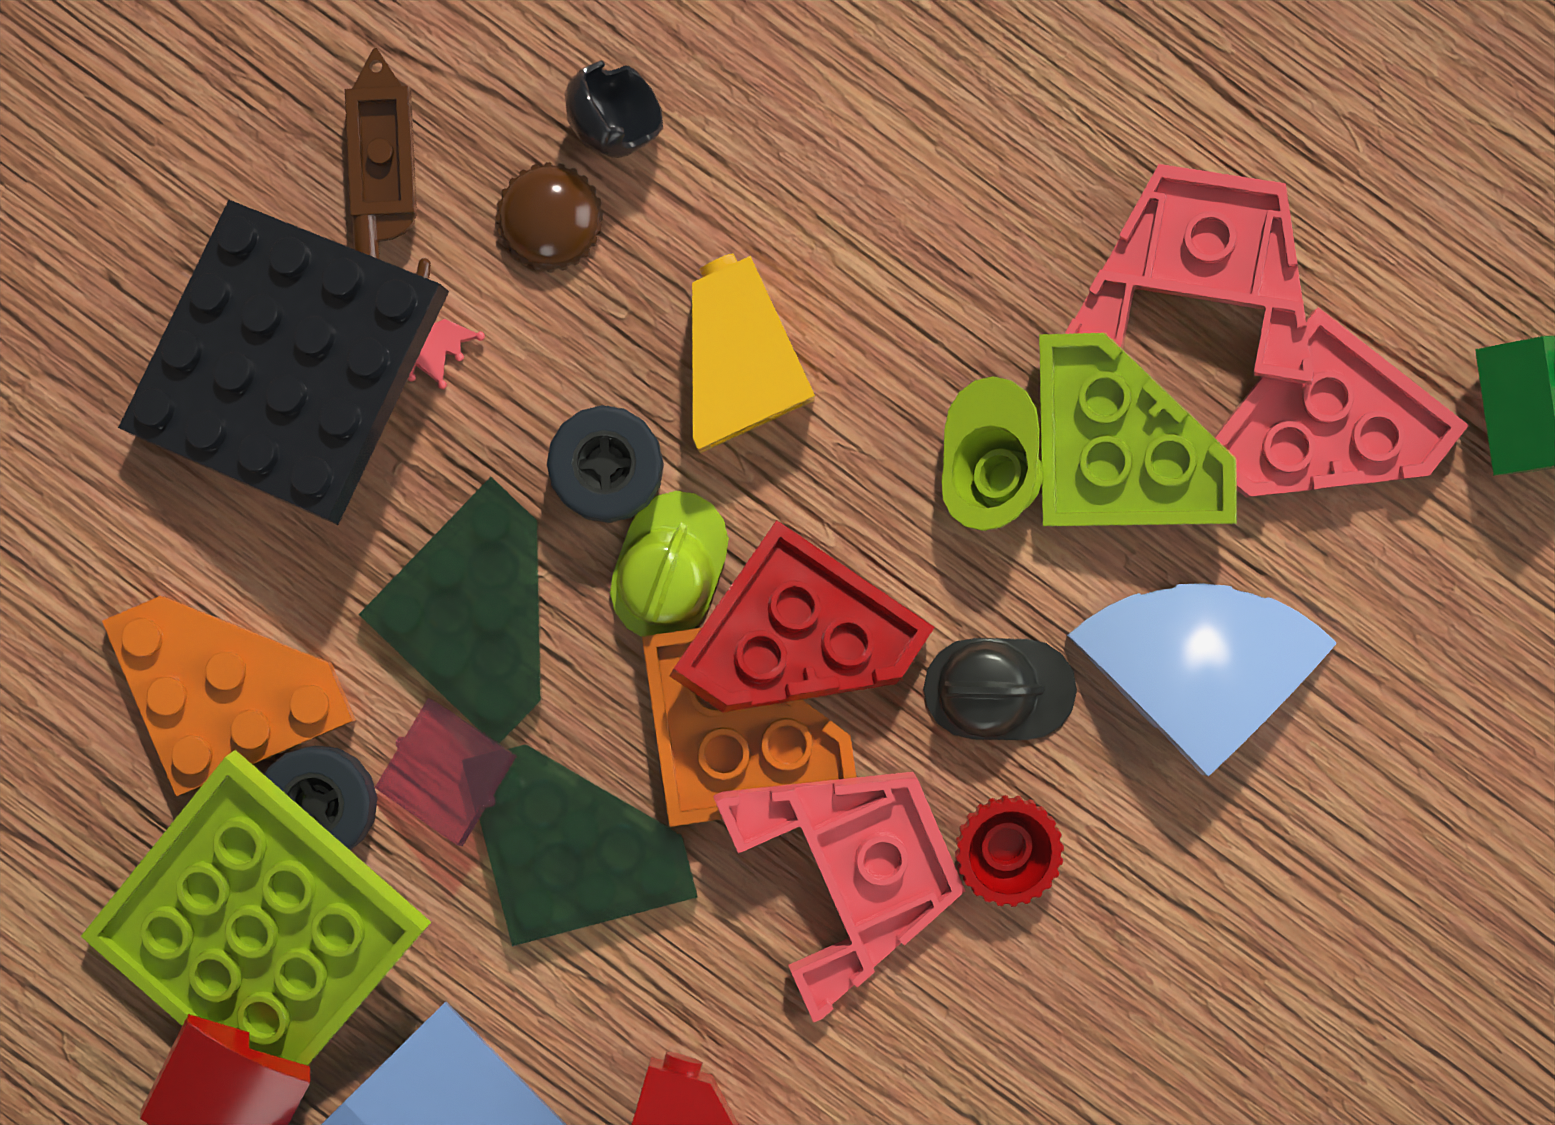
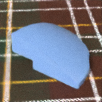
[1067,583,1337,776]

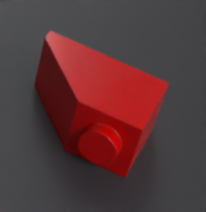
[631,1052,739,1125]

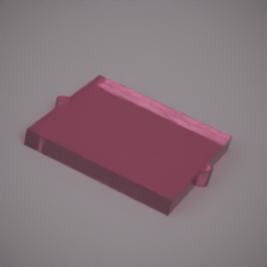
[375,698,517,846]

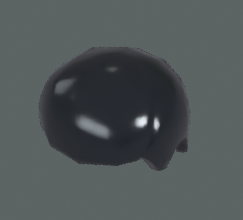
[565,60,663,158]

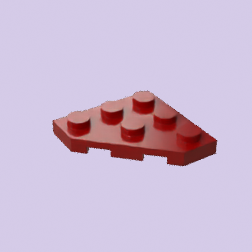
[669,520,935,712]

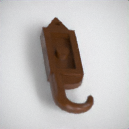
[345,48,431,279]

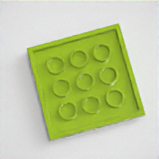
[81,750,431,1066]

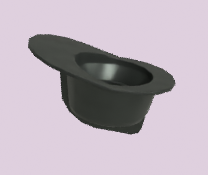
[923,638,1077,740]

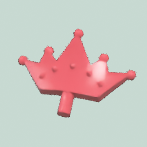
[408,319,485,390]

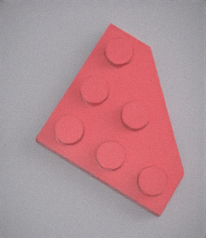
[1214,307,1469,498]

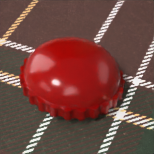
[955,795,1064,907]

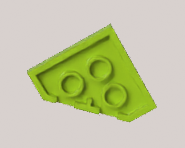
[1039,333,1237,526]

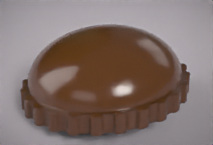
[496,162,603,273]

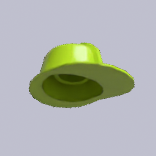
[942,376,1043,531]
[610,491,729,637]

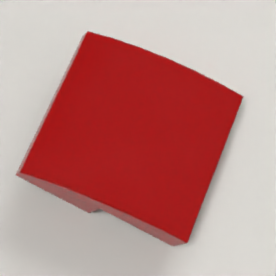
[140,1014,310,1125]

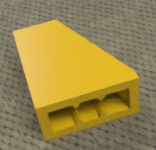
[692,253,815,453]

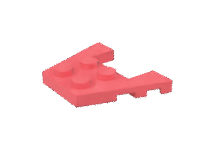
[1065,164,1313,385]
[713,772,965,1023]

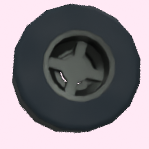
[547,405,664,523]
[264,746,378,850]

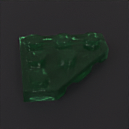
[358,477,543,747]
[464,744,698,946]

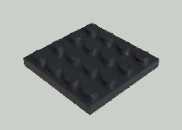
[118,199,449,525]

